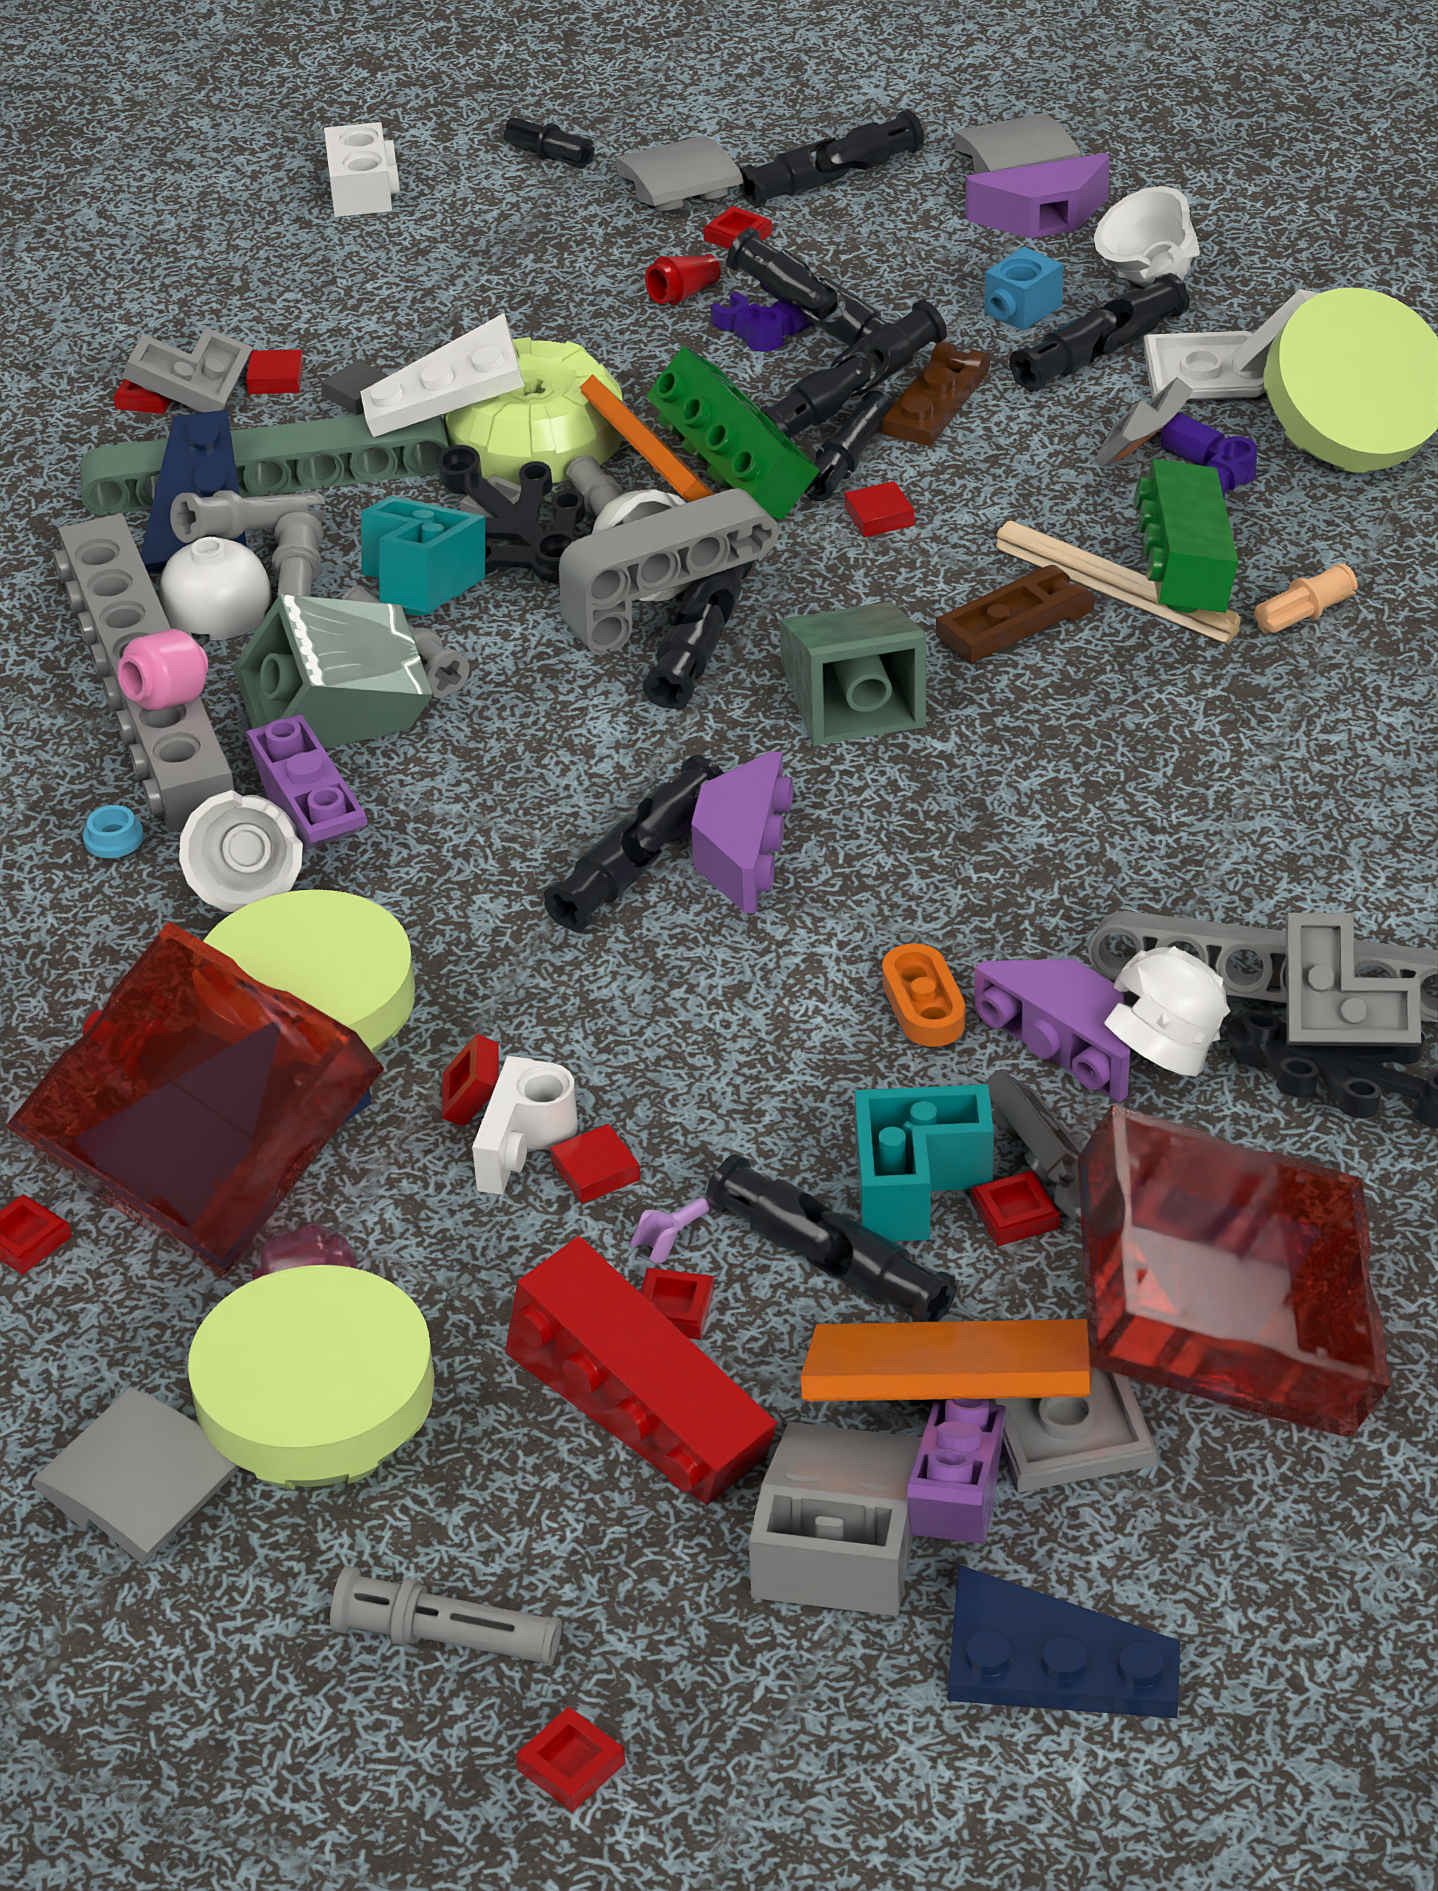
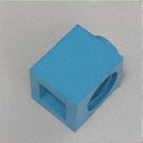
[984,247,1064,331]

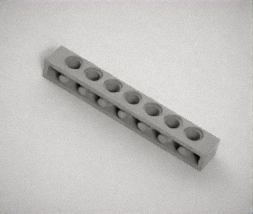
[53,513,234,833]

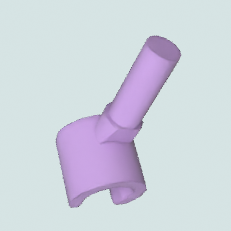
[629,1198,709,1263]

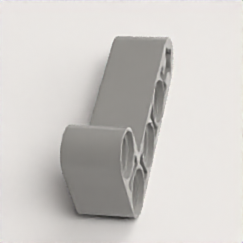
[559,488,779,656]

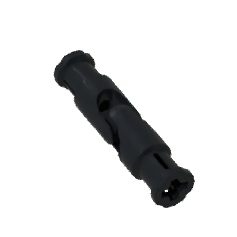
[739,109,924,209]
[726,227,886,347]
[1009,273,1190,392]
[760,299,948,440]
[642,560,755,710]
[544,755,724,932]
[706,1154,957,1322]

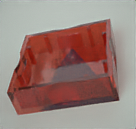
[5,921,384,1278]
[1077,1104,1391,1436]

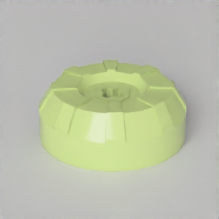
[1263,288,1438,473]
[443,337,623,485]
[194,890,415,1078]
[188,1265,434,1490]

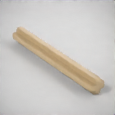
[996,521,1241,644]

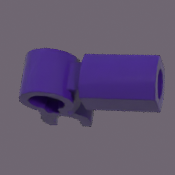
[710,292,827,352]
[1160,412,1257,500]

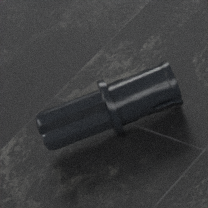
[503,117,595,169]

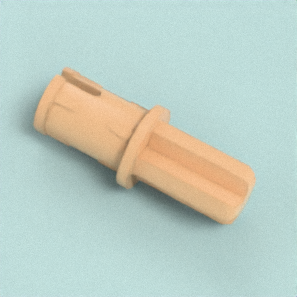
[1254,563,1358,633]

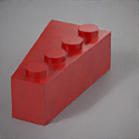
[505,1235,777,1505]

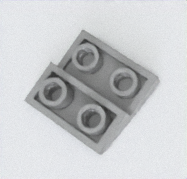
[953,113,1081,174]
[615,135,743,211]
[31,1387,240,1565]

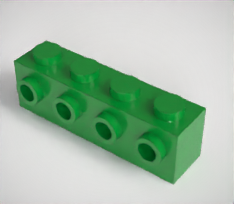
[646,345,820,520]
[1134,458,1238,613]

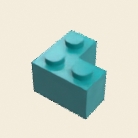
[361,496,485,616]
[855,1084,994,1242]

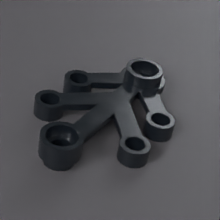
[437,445,586,581]
[1226,1011,1438,1128]

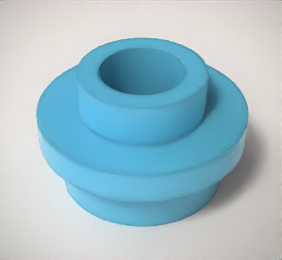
[83,805,144,858]

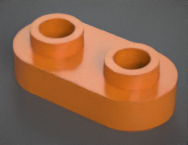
[882,943,965,1047]

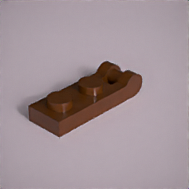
[882,342,990,447]
[936,565,1095,664]

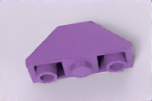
[965,153,1110,238]
[246,714,368,852]
[691,751,793,913]
[974,959,1130,1103]
[907,1399,1006,1544]

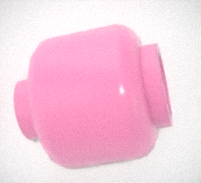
[117,629,208,711]

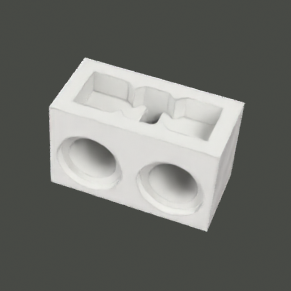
[324,122,400,217]

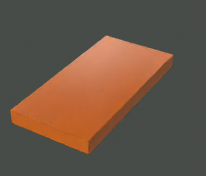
[579,374,715,502]
[800,1319,1096,1402]

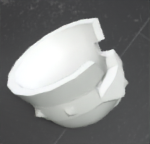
[1094,186,1200,288]
[179,790,303,912]
[1104,946,1230,1076]

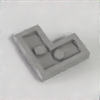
[122,327,253,413]
[1286,913,1421,1047]

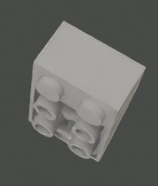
[749,1422,922,1616]

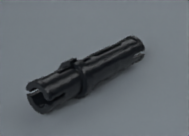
[804,390,893,501]

